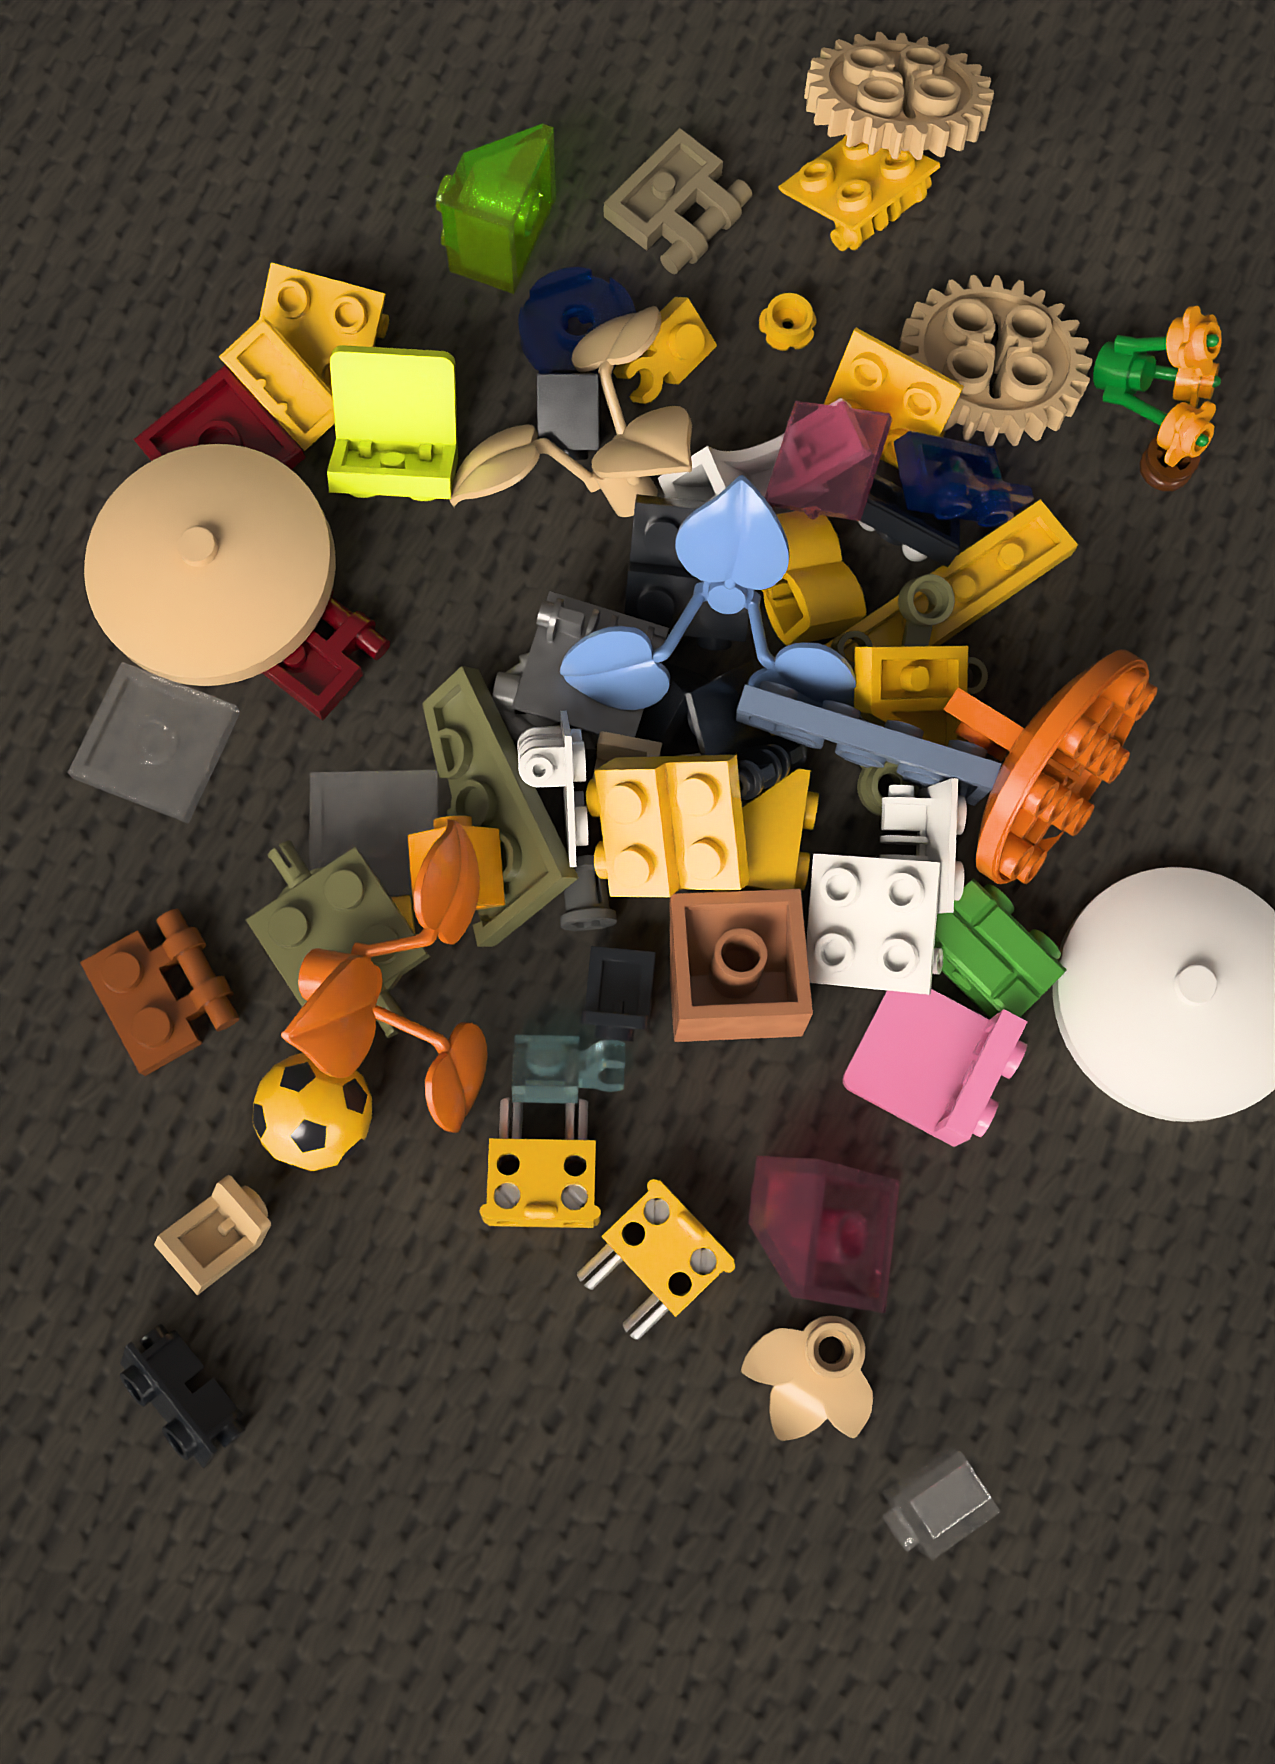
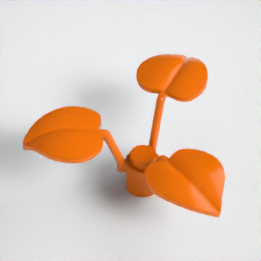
[281,819,488,1133]

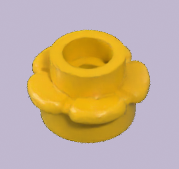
[759,293,816,351]

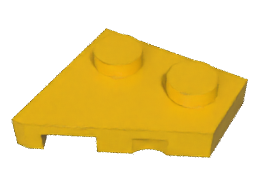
[854,646,968,747]

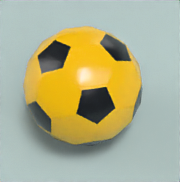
[253,1053,372,1171]

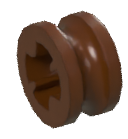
[1139,435,1201,491]

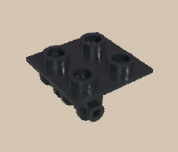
[685,661,808,806]

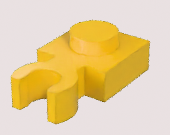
[613,297,717,404]

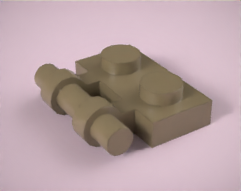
[604,128,752,274]

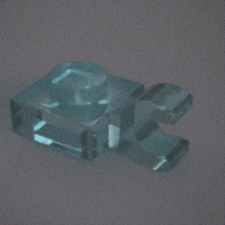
[512,1035,625,1103]

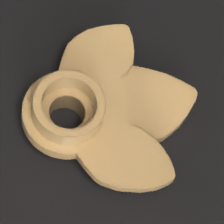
[741,1316,873,1441]

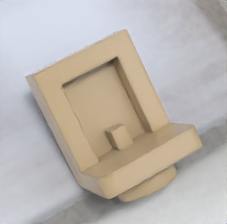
[154,1175,271,1295]

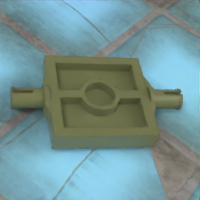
[246,840,430,1038]

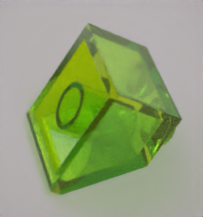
[436,123,556,294]

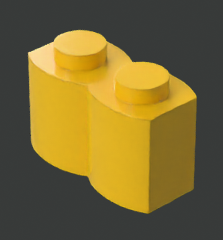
[761,508,866,646]

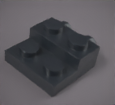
[624,494,749,651]

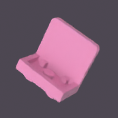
[843,989,1028,1147]

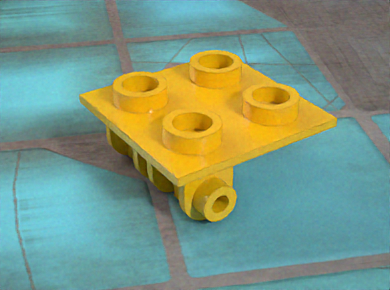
[778,135,940,251]
[259,263,389,391]
[821,327,964,480]

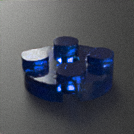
[518,267,636,376]

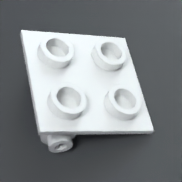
[517,711,588,867]
[880,778,967,914]
[806,854,943,995]

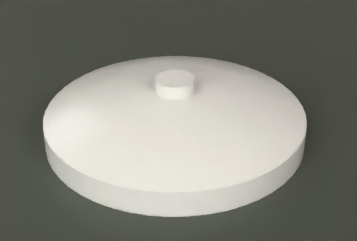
[1053,867,1275,1122]

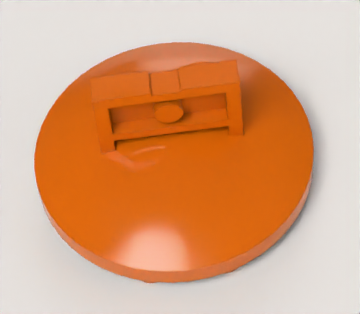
[943,649,1158,884]

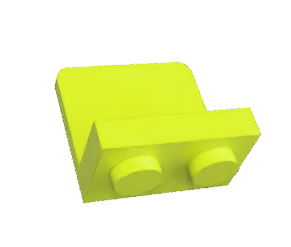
[327,345,458,501]

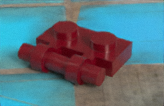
[262,589,390,721]

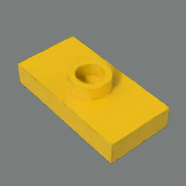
[219,315,335,451]

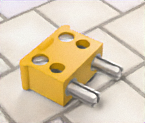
[479,1097,601,1228]
[577,1179,735,1340]

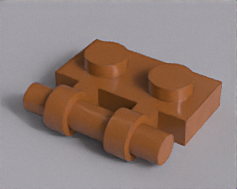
[80,909,240,1076]

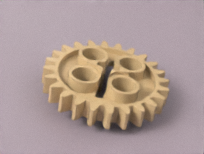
[804,32,994,160]
[898,275,1092,446]

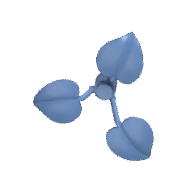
[560,475,856,710]

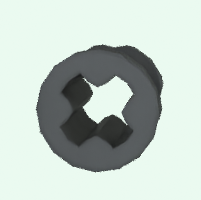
[560,855,617,931]

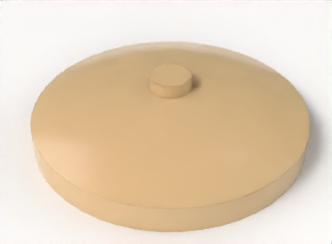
[84,444,336,686]

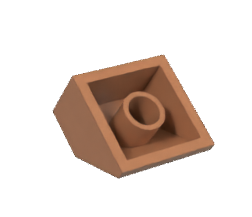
[670,889,813,1042]

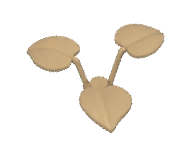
[450,306,692,517]

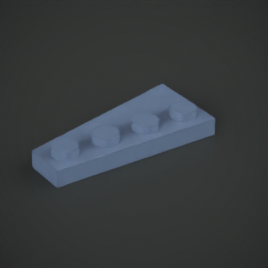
[736,681,1001,806]

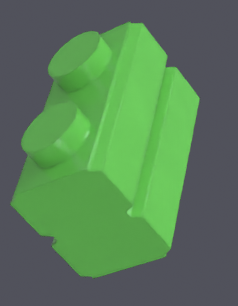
[934,878,1067,1019]

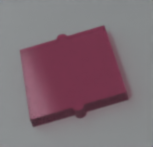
[764,401,892,521]

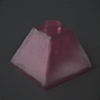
[748,1156,899,1313]

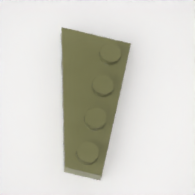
[422,666,579,947]

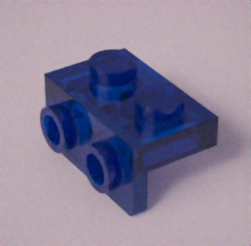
[894,431,1034,527]

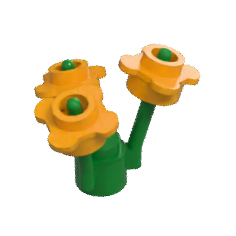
[1093,306,1222,467]

